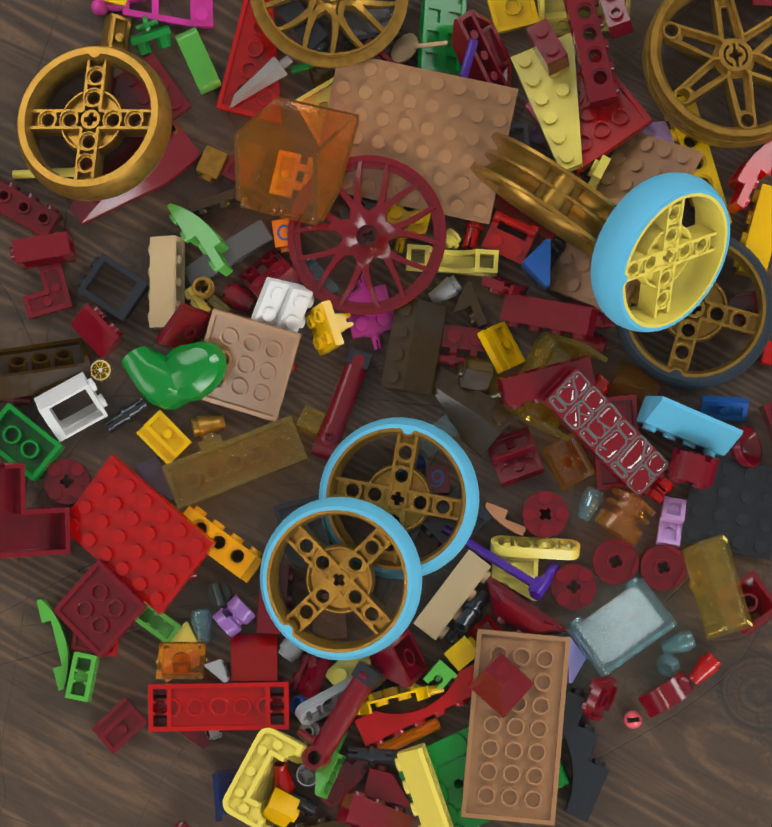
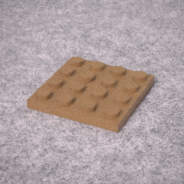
[201,308,302,422]

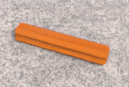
[376,718,441,750]

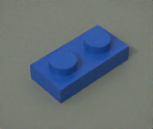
[699,395,749,421]

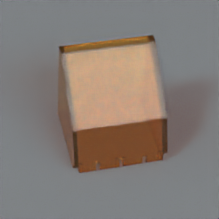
[234,96,359,226]

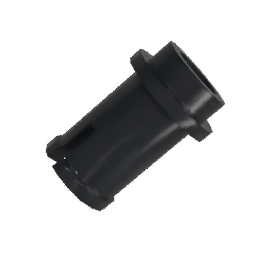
[292,790,319,816]

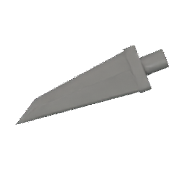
[229,55,293,109]

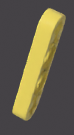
[490,535,580,560]

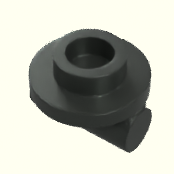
[207,582,231,606]

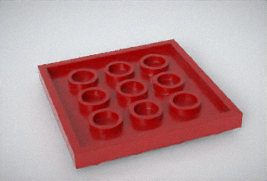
[525,55,652,175]

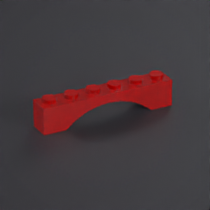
[354,663,474,747]

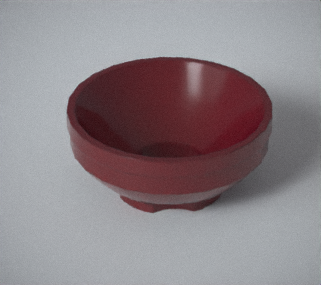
[729,426,762,468]

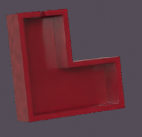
[0,462,70,558]

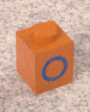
[272,218,290,254]

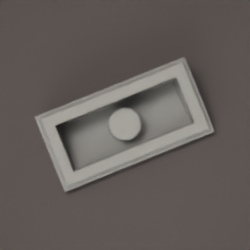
[204,659,232,683]

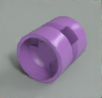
[212,595,256,638]

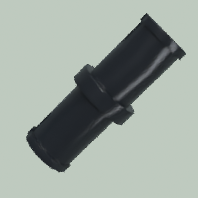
[103,396,149,433]
[454,590,490,633]
[347,745,395,764]

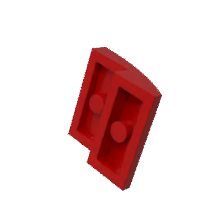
[231,634,278,681]

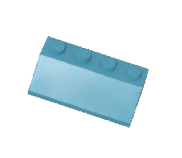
[636,396,743,458]

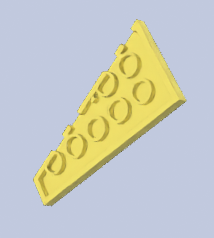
[511,32,583,172]

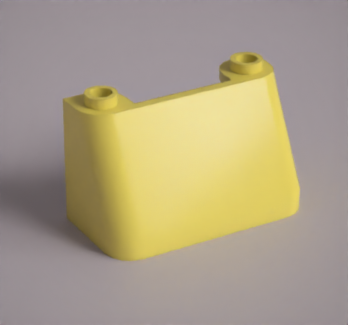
[222,728,310,827]

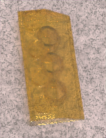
[682,535,753,640]

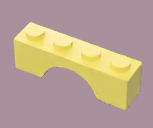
[406,244,499,276]

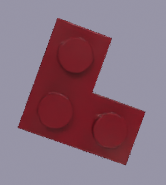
[23,263,74,319]

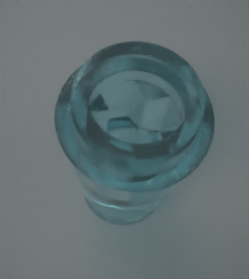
[577,486,604,521]
[190,608,213,643]
[661,629,697,656]

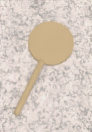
[391,33,448,64]

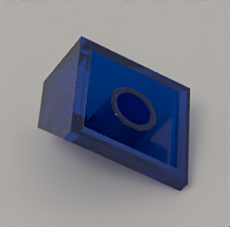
[212,768,239,822]

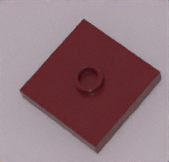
[156,303,212,348]

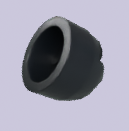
[551,238,566,257]

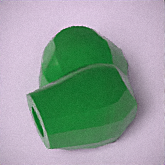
[122,341,226,410]

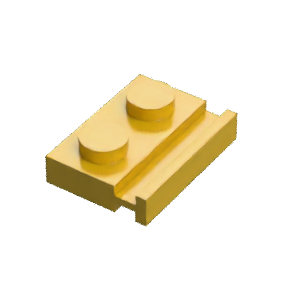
[477,321,525,374]
[136,410,192,466]

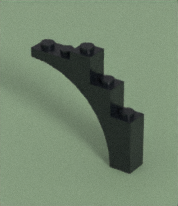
[562,688,609,822]

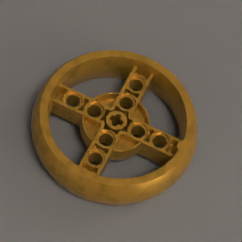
[17,46,172,201]

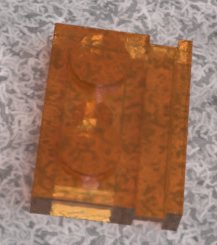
[311,593,347,639]

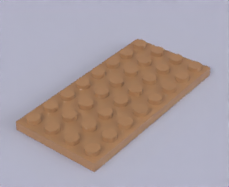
[548,132,703,311]
[461,629,571,826]

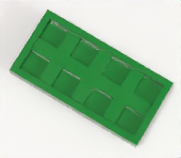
[417,0,467,76]

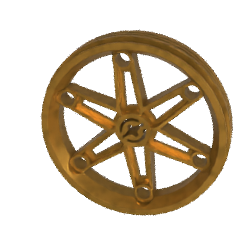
[642,0,772,149]

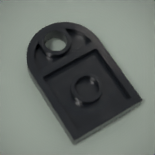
[273,495,330,568]

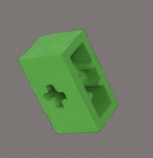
[65,651,100,702]

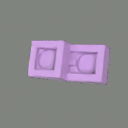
[656,496,687,549]

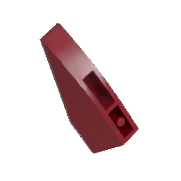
[69,117,202,225]

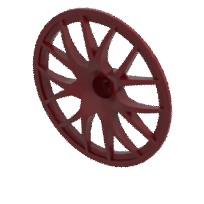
[287,155,447,315]

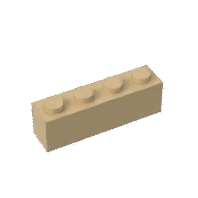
[148,235,185,330]
[413,550,491,640]

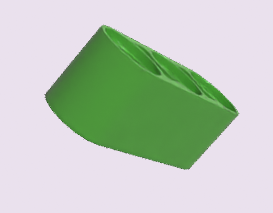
[175,27,222,95]

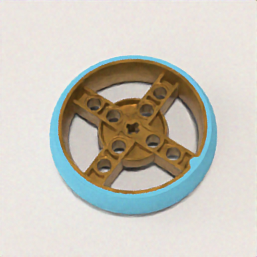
[319,417,479,579]
[260,497,422,660]

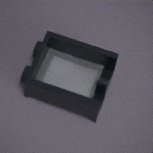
[341,0,402,48]

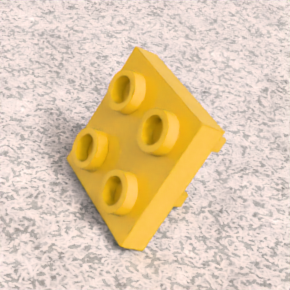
[306,300,354,356]

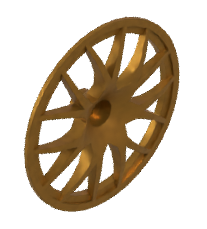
[250,0,408,68]

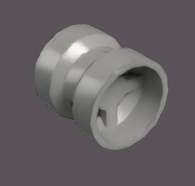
[296,763,316,786]

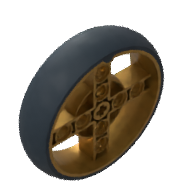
[615,237,772,389]

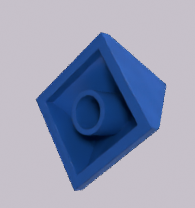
[520,239,551,291]

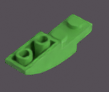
[167,203,233,276]

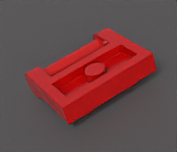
[481,209,539,264]

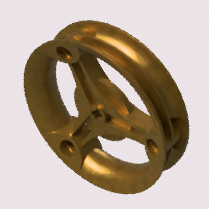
[470,132,616,256]

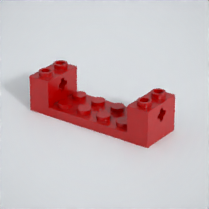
[148,680,291,732]

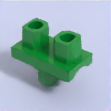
[130,15,171,56]

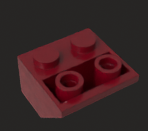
[238,248,304,300]
[71,303,124,360]

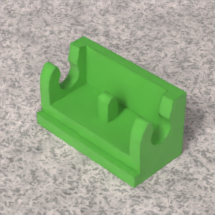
[422,659,458,689]

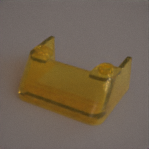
[504,332,608,441]

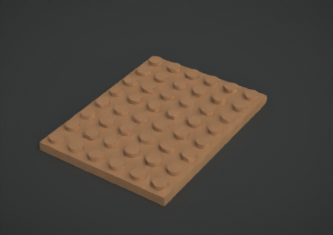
[313,51,519,224]

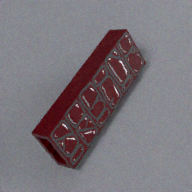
[539,366,670,498]

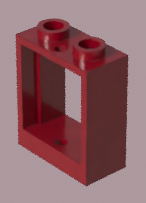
[9,231,77,270]

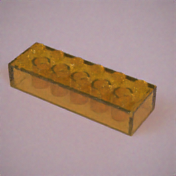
[162,415,309,510]

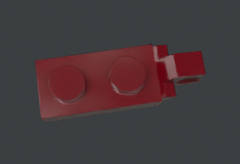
[316,760,367,811]

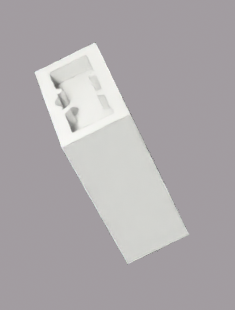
[34,372,108,442]

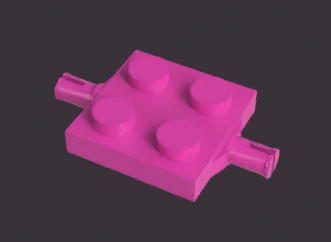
[341,274,394,351]

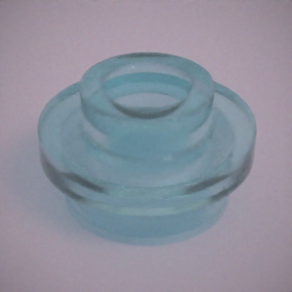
[657,654,680,676]

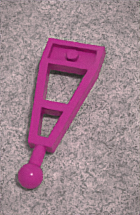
[91,0,214,29]

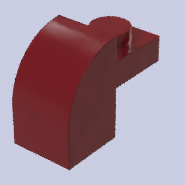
[638,670,694,718]

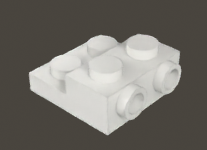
[251,277,314,332]

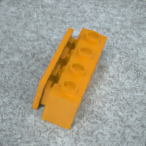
[183,505,263,583]

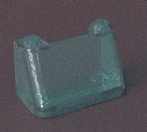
[566,577,678,677]

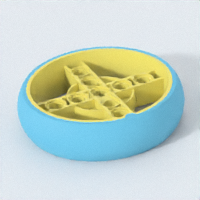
[590,172,730,332]

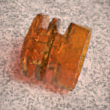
[594,487,656,546]

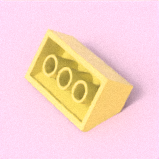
[395,742,454,827]

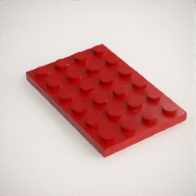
[70,455,216,615]

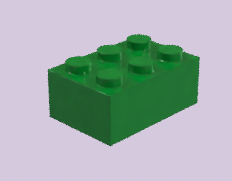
[0,402,66,483]

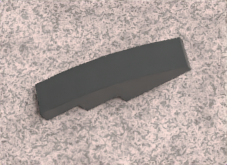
[185,219,274,285]

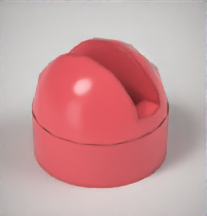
[623,710,642,729]

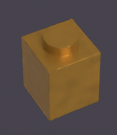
[196,145,229,183]

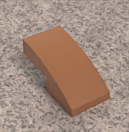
[484,502,526,536]

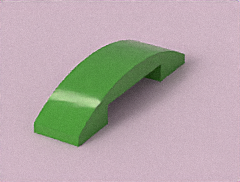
[36,599,71,691]

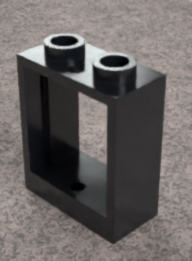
[77,253,150,323]

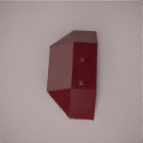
[451,9,512,87]
[486,576,567,635]

